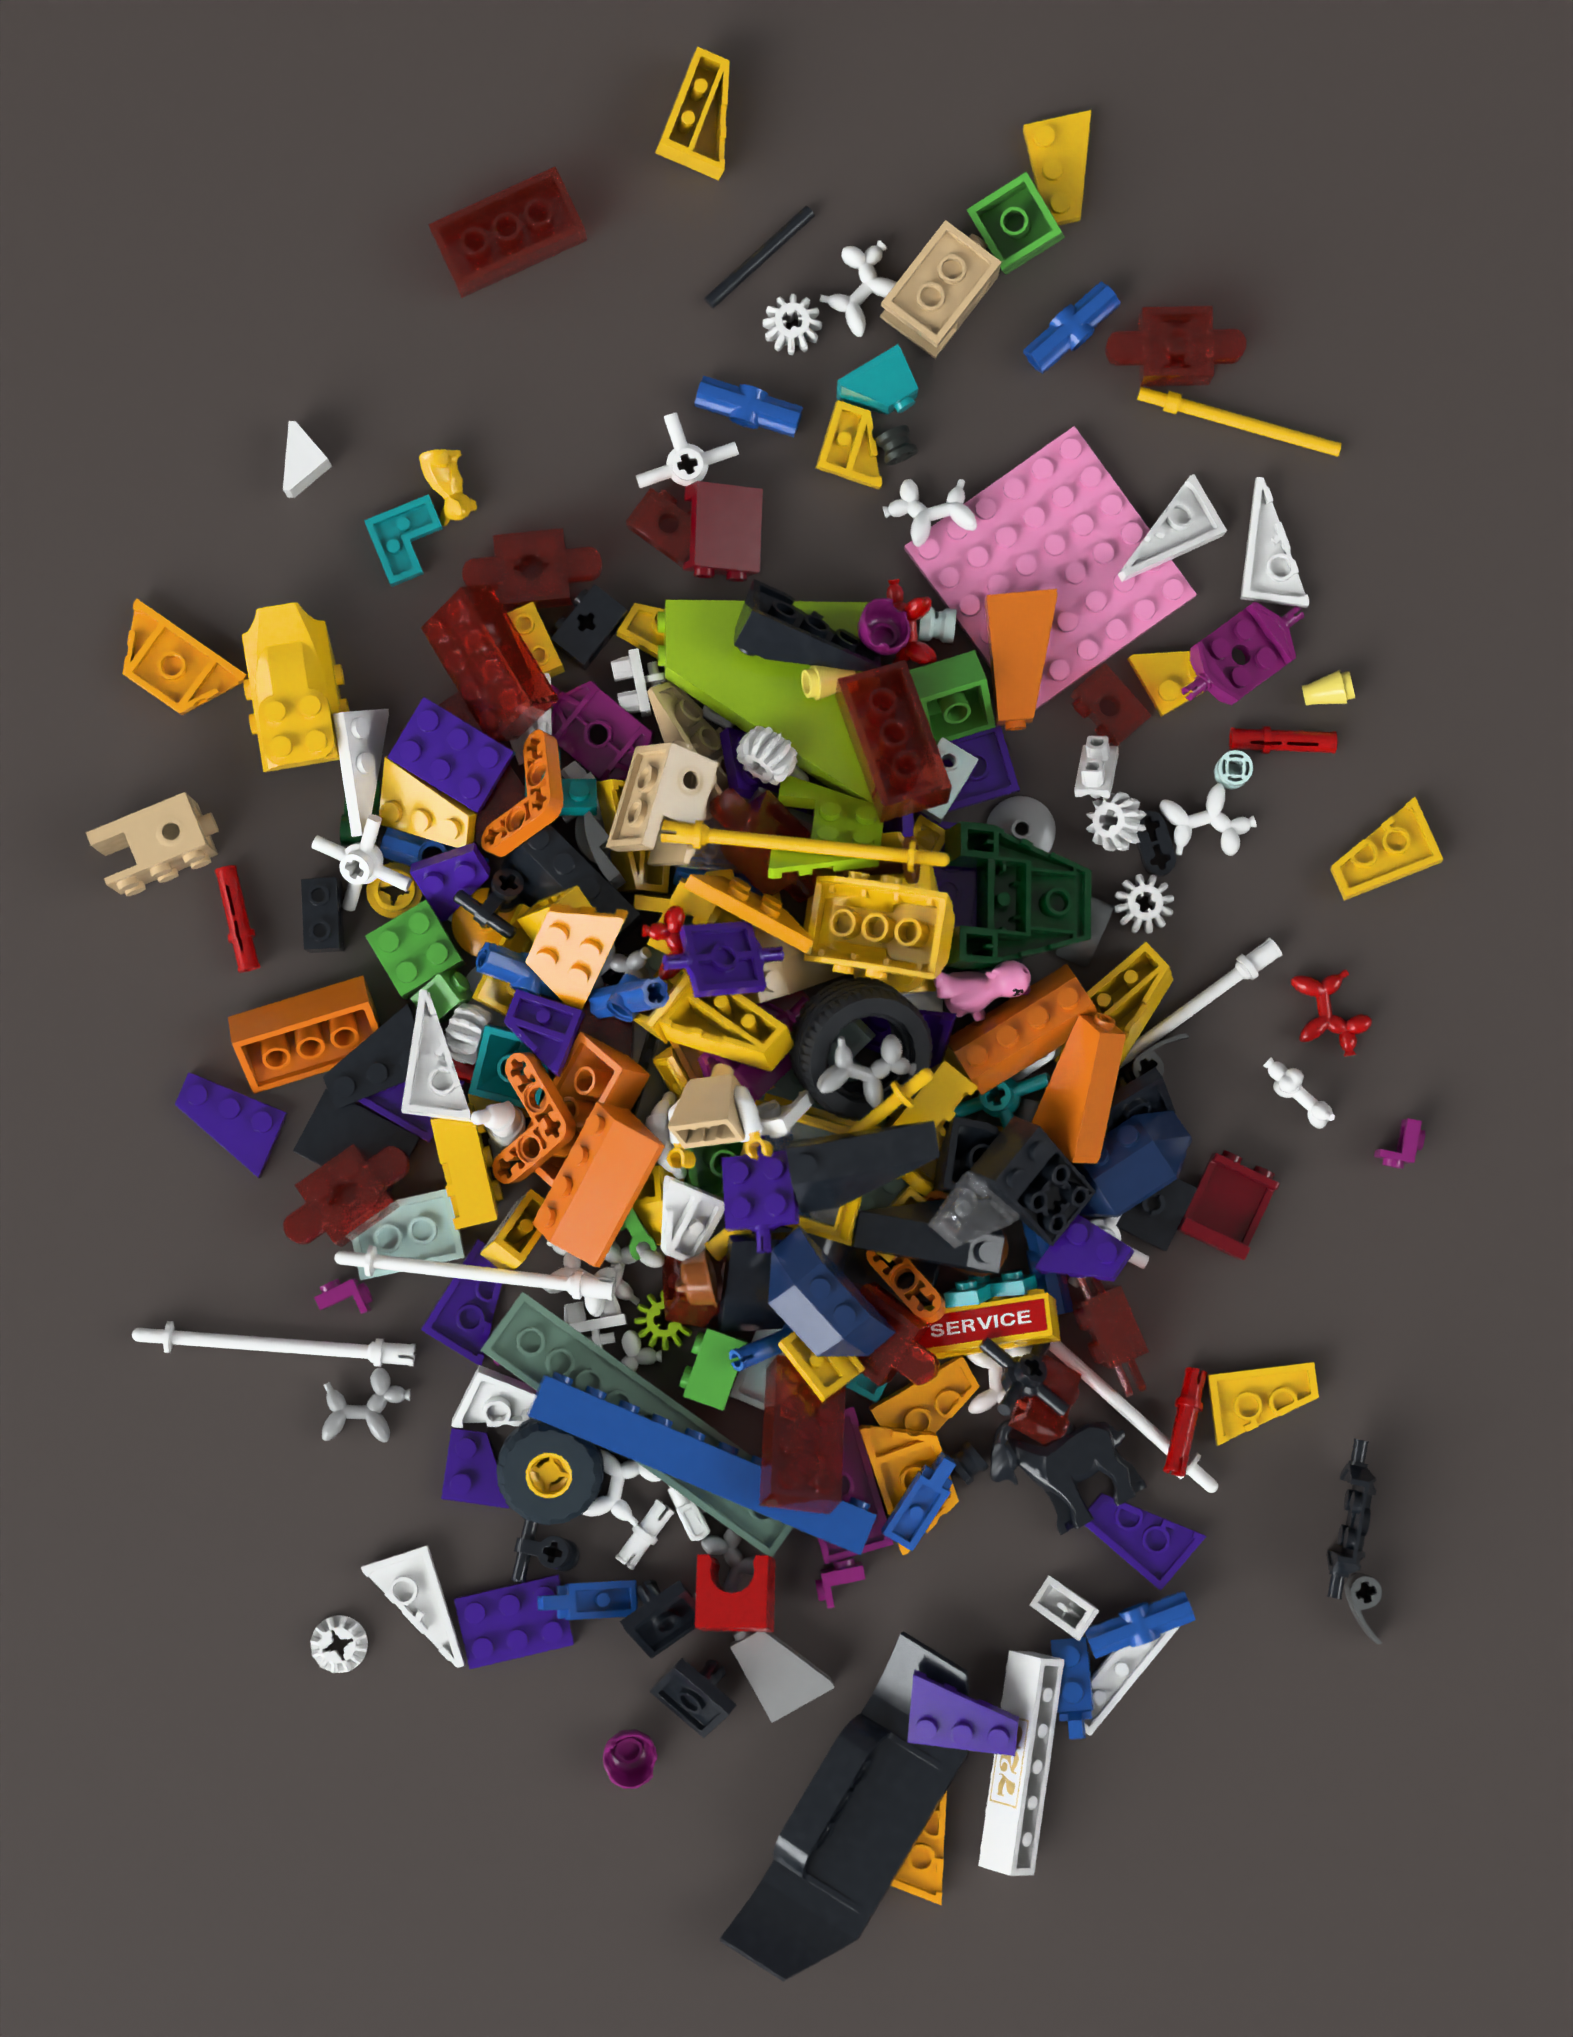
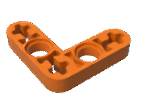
[481,730,564,857]
[492,1052,576,1184]
[866,1190,949,1323]

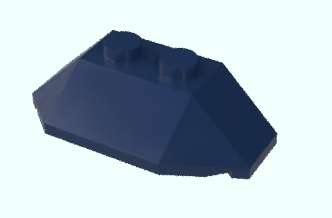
[1072,1110,1192,1218]
[768,1225,896,1357]

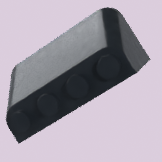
[501,824,643,947]

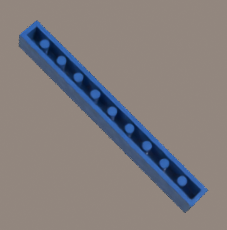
[527,1371,877,1555]

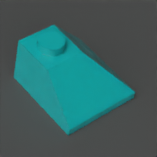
[836,344,919,415]
[468,1025,550,1108]

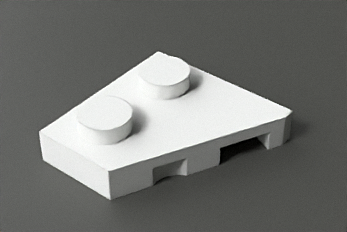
[661,1175,724,1261]

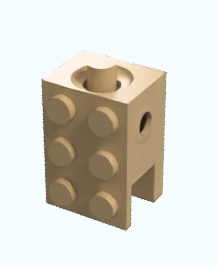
[880,220,1001,359]
[606,740,719,866]
[86,792,219,896]

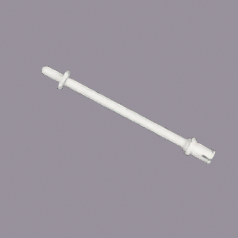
[1119,937,1283,1069]
[334,1245,616,1301]
[1010,1296,1219,1493]
[132,1321,416,1367]

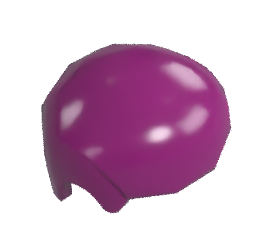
[857,598,911,655]
[603,1729,657,1789]

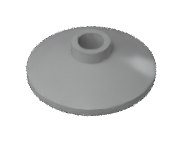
[986,796,1056,853]

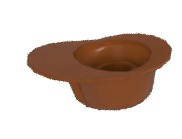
[675,1247,723,1308]

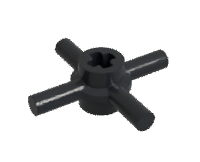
[978,1336,1070,1416]

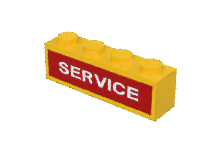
[909,1289,1061,1362]

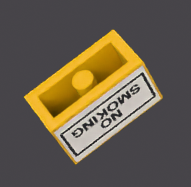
[480,1189,545,1270]

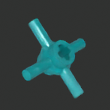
[954,1072,1051,1129]

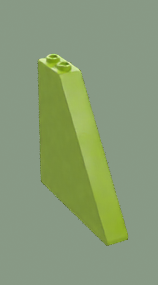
[657,600,881,806]

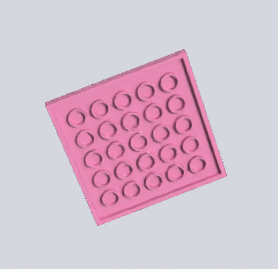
[904,426,1197,710]

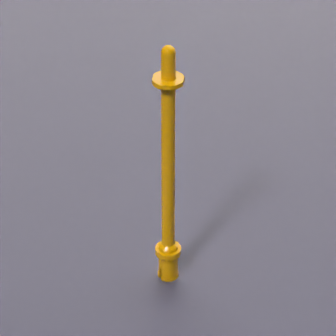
[661,819,950,873]
[705,1068,933,1261]

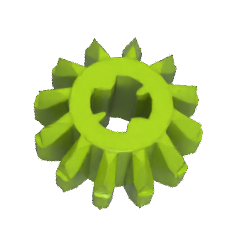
[634,1290,695,1351]

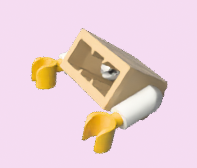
[667,1064,773,1169]

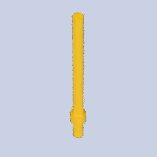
[1137,386,1342,457]

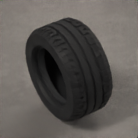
[789,977,933,1121]

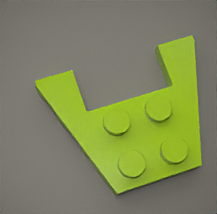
[768,776,885,879]

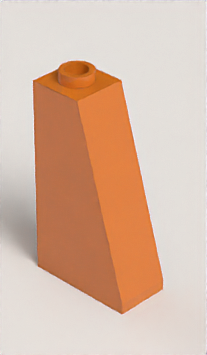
[984,589,1058,731]
[1031,1013,1126,1163]

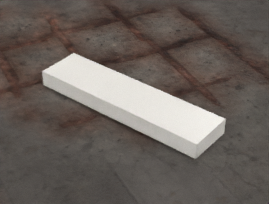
[1084,1602,1180,1736]

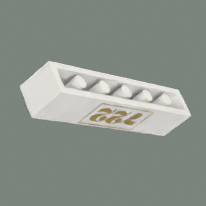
[978,1651,1064,1876]

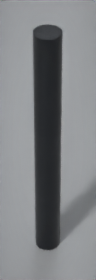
[704,205,815,309]

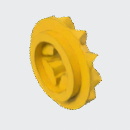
[366,862,423,919]

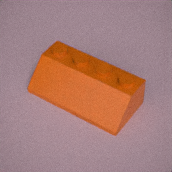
[949,964,1098,1096]
[228,975,381,1094]
[525,1032,651,1187]
[532,1102,665,1268]

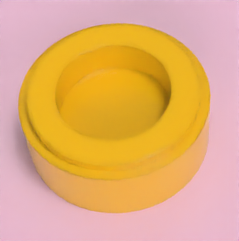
[902,1168,934,1196]

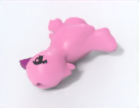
[934,961,1031,1022]

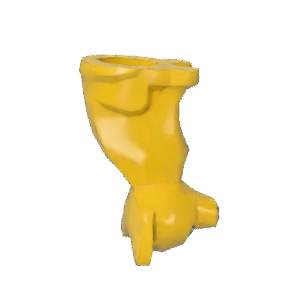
[419,449,477,526]

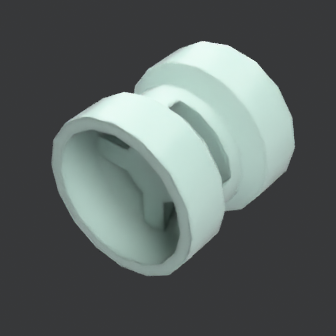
[918,606,957,644]
[1214,750,1253,790]

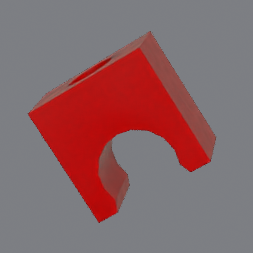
[695,1555,776,1632]

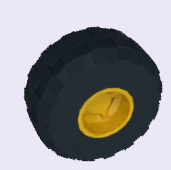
[496,1418,604,1525]

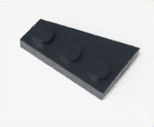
[323,1004,415,1109]

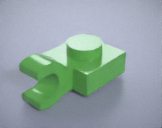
[620,1207,657,1260]

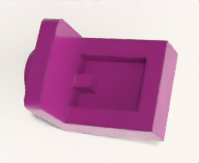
[1374,1118,1425,1169]
[314,1278,373,1314]
[815,1557,866,1609]

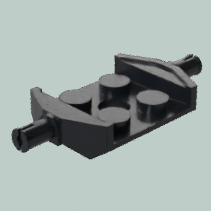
[1326,1439,1376,1599]

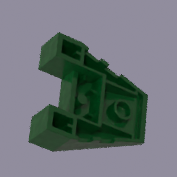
[943,821,1091,972]

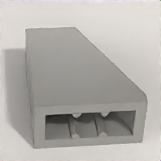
[730,1632,835,1723]

